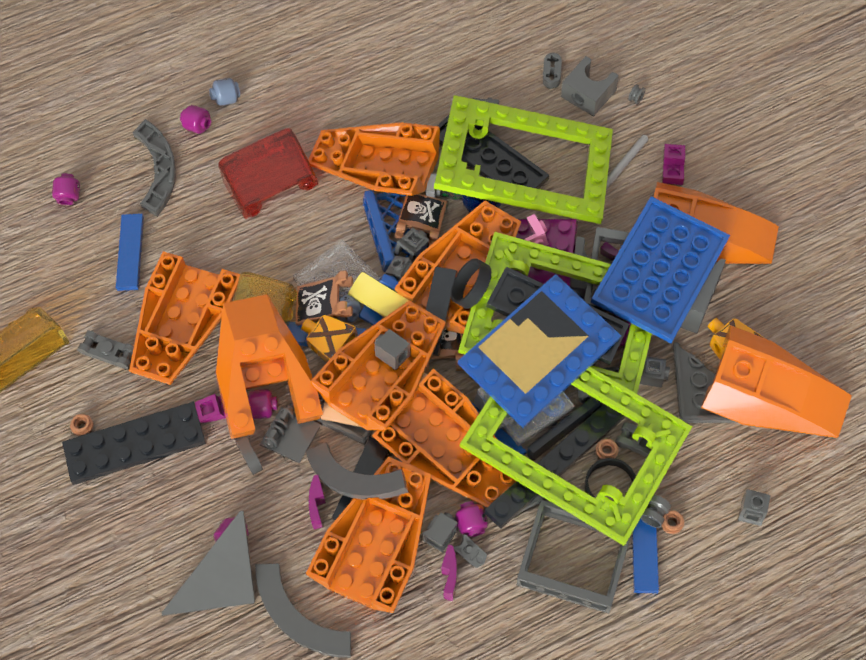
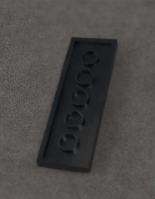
[437,114,549,189]
[486,267,629,365]
[62,401,206,485]

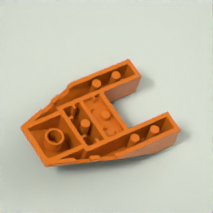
[216,294,323,439]

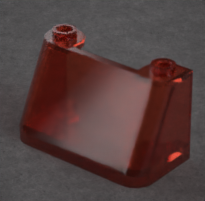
[218,128,318,219]

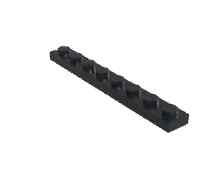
[484,404,626,529]

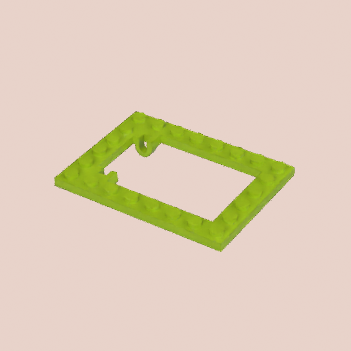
[433,95,613,224]
[458,232,652,394]
[459,367,693,546]

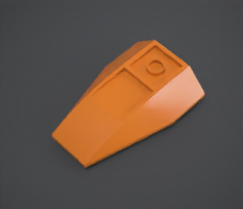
[307,122,440,196]
[654,182,779,264]
[395,201,521,334]
[129,251,243,385]
[311,300,446,430]
[701,325,852,438]
[372,368,516,508]
[305,457,431,613]

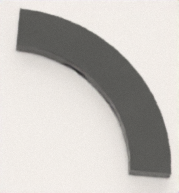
[132,119,176,217]
[306,442,409,500]
[255,563,351,658]

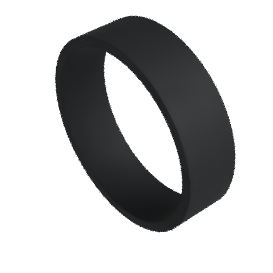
[451,258,492,309]
[585,458,636,498]

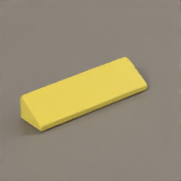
[348,272,409,317]

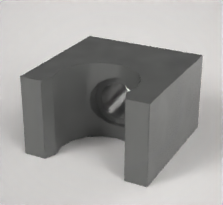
[561,56,619,117]

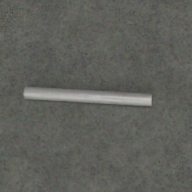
[606,135,649,190]

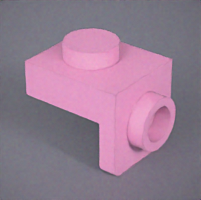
[524,214,548,246]

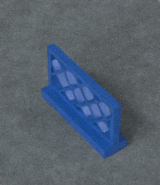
[363,190,429,272]

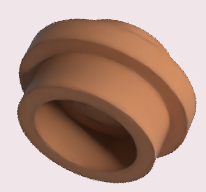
[70,414,93,436]
[595,439,619,459]
[662,510,684,534]

